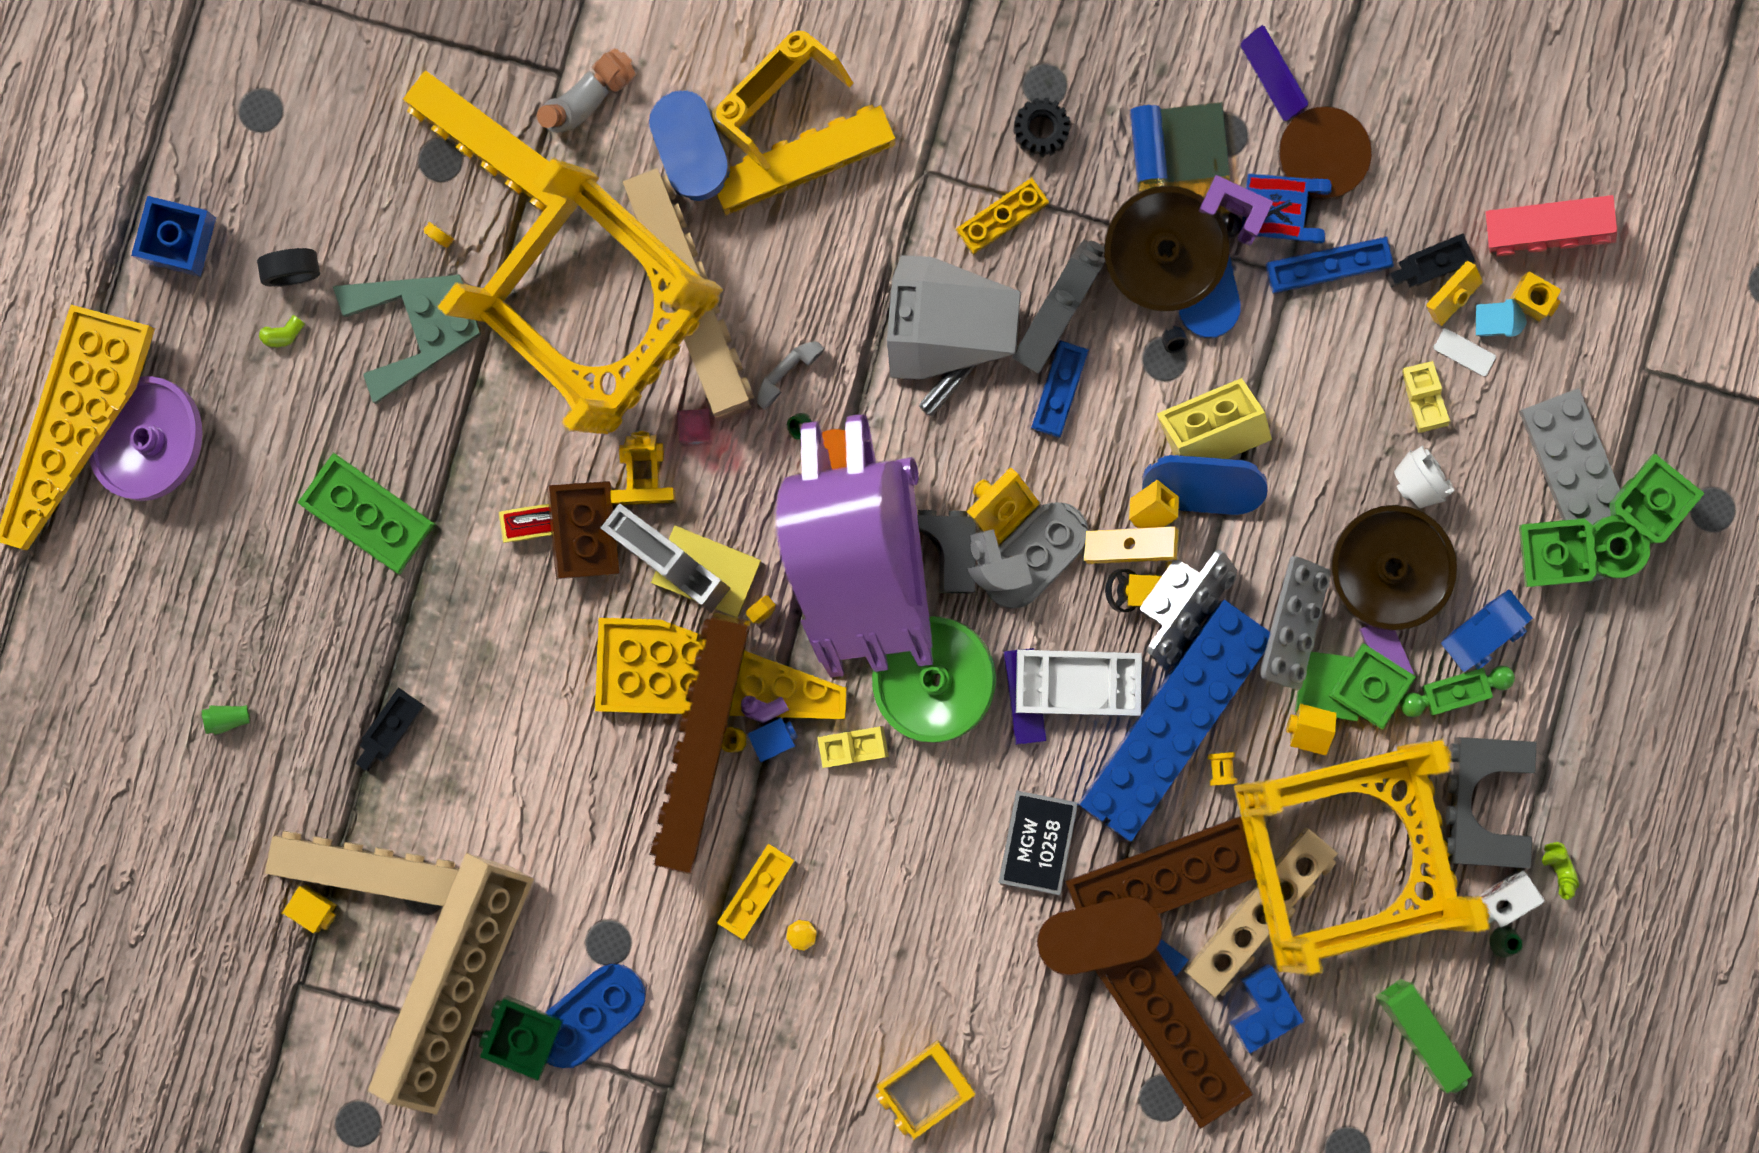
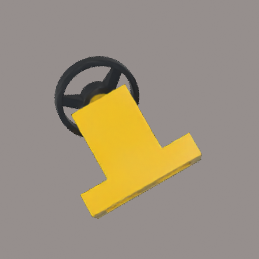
[1105,561,1173,612]

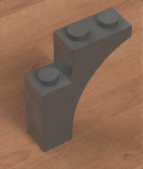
[1012,239,1105,374]

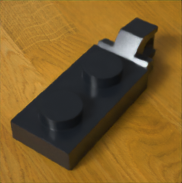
[1386,233,1476,288]
[356,687,425,771]

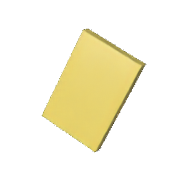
[651,525,761,618]

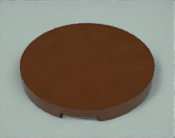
[1278,106,1372,200]

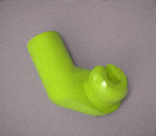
[259,315,306,348]

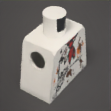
[1480,868,1545,927]

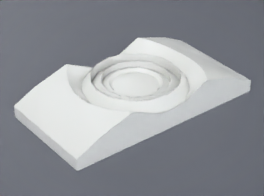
[1016,650,1142,716]

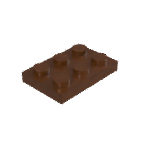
[547,481,620,580]

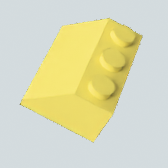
[1157,378,1272,459]

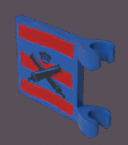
[1241,173,1332,244]

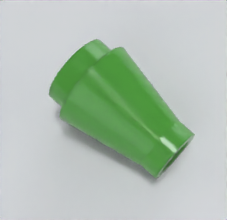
[202,705,250,736]

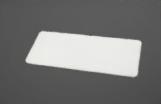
[1433,328,1496,377]

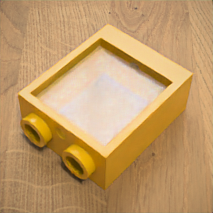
[875,1040,976,1139]

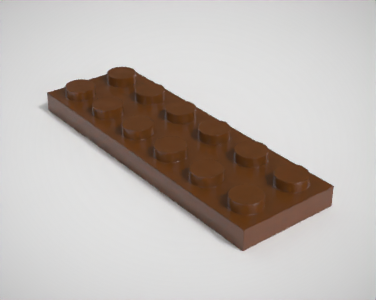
[1065,816,1256,914]
[1095,948,1253,1129]

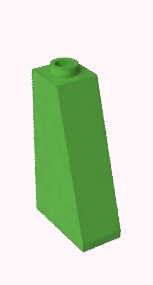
[1375,979,1473,1094]

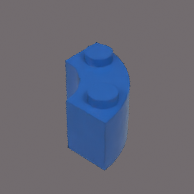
[1441,589,1533,672]

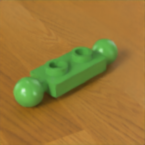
[1400,666,1515,718]

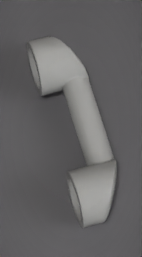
[757,341,825,409]

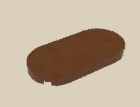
[1037,897,1163,975]

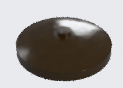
[1104,185,1230,312]
[1330,505,1457,631]

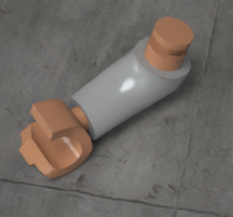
[537,48,636,133]

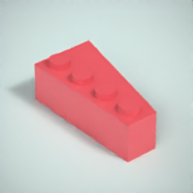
[1485,195,1617,256]

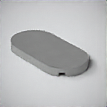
[985,502,1088,608]

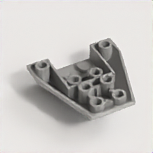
[887,255,1021,380]

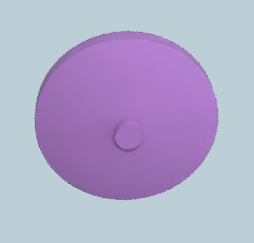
[89,376,202,501]

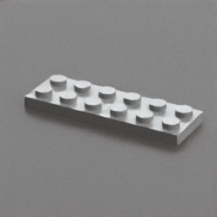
[1519,388,1648,584]

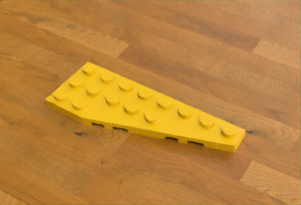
[0,305,155,551]
[595,618,846,719]

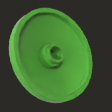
[872,616,996,742]

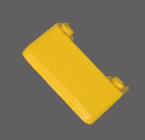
[712,31,854,171]

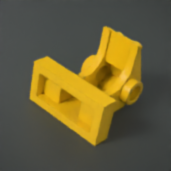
[611,431,676,506]

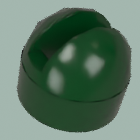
[787,413,812,440]

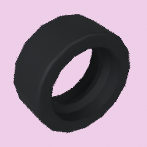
[257,248,320,287]

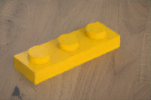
[717,843,795,940]

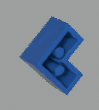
[1229,964,1305,1053]

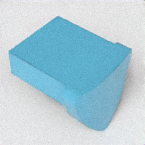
[1476,299,1527,337]

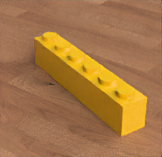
[403,70,556,212]
[717,105,895,216]

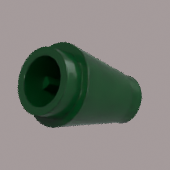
[1489,926,1523,958]

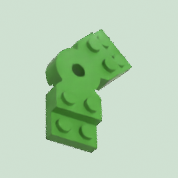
[1519,454,1705,587]

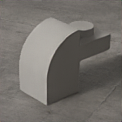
[967,529,1032,591]

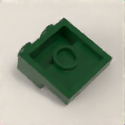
[479,996,563,1081]

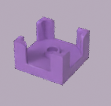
[1199,175,1273,247]

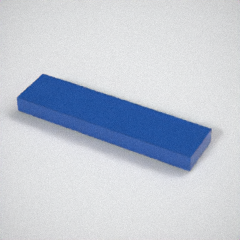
[1265,237,1394,294]

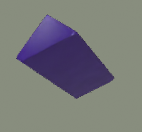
[1240,25,1309,122]
[1003,648,1046,745]

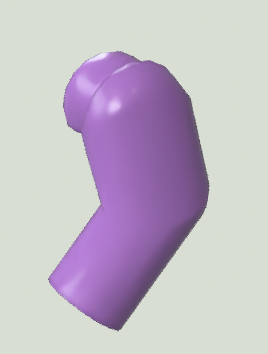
[741,696,789,723]

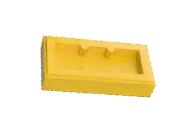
[1426,261,1483,326]

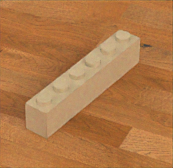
[265,831,460,906]

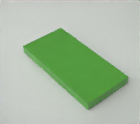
[297,452,436,575]

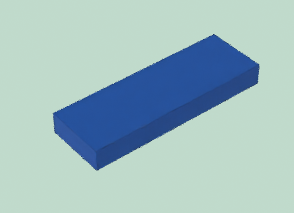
[1031,340,1089,438]

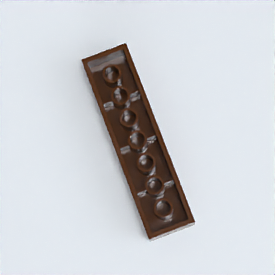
[650,613,751,874]

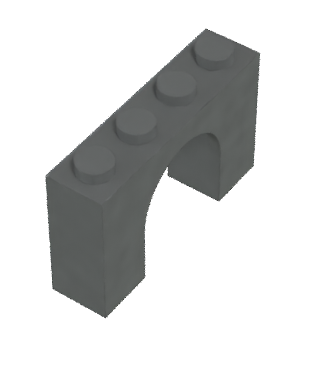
[917,510,976,594]
[1445,737,1537,868]

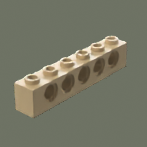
[1183,828,1338,998]

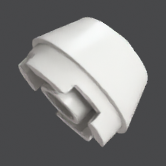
[1394,446,1455,508]

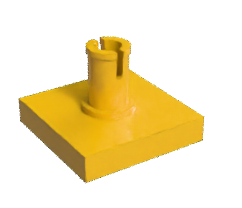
[966,467,1040,546]

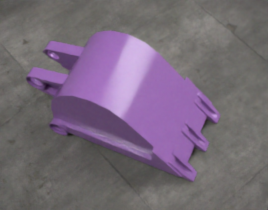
[776,414,933,677]

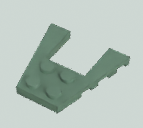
[333,275,481,404]

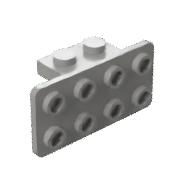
[1139,549,1237,670]
[1260,556,1331,690]

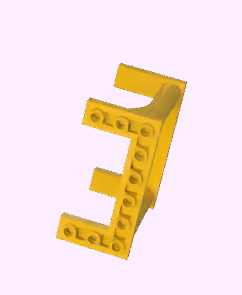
[438,158,723,434]
[1234,739,1490,975]

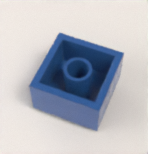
[131,196,216,277]

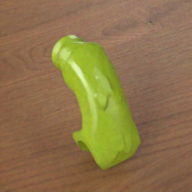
[1542,842,1579,900]

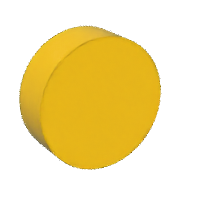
[423,221,455,248]

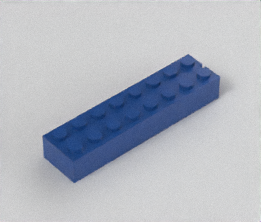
[1078,600,1271,842]

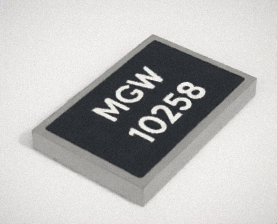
[998,790,1078,895]

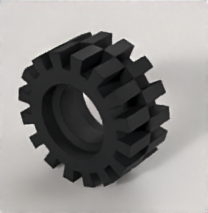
[1013,97,1070,157]

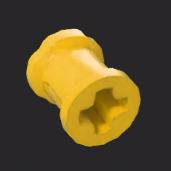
[1207,752,1238,786]

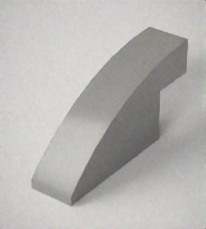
[601,503,730,613]

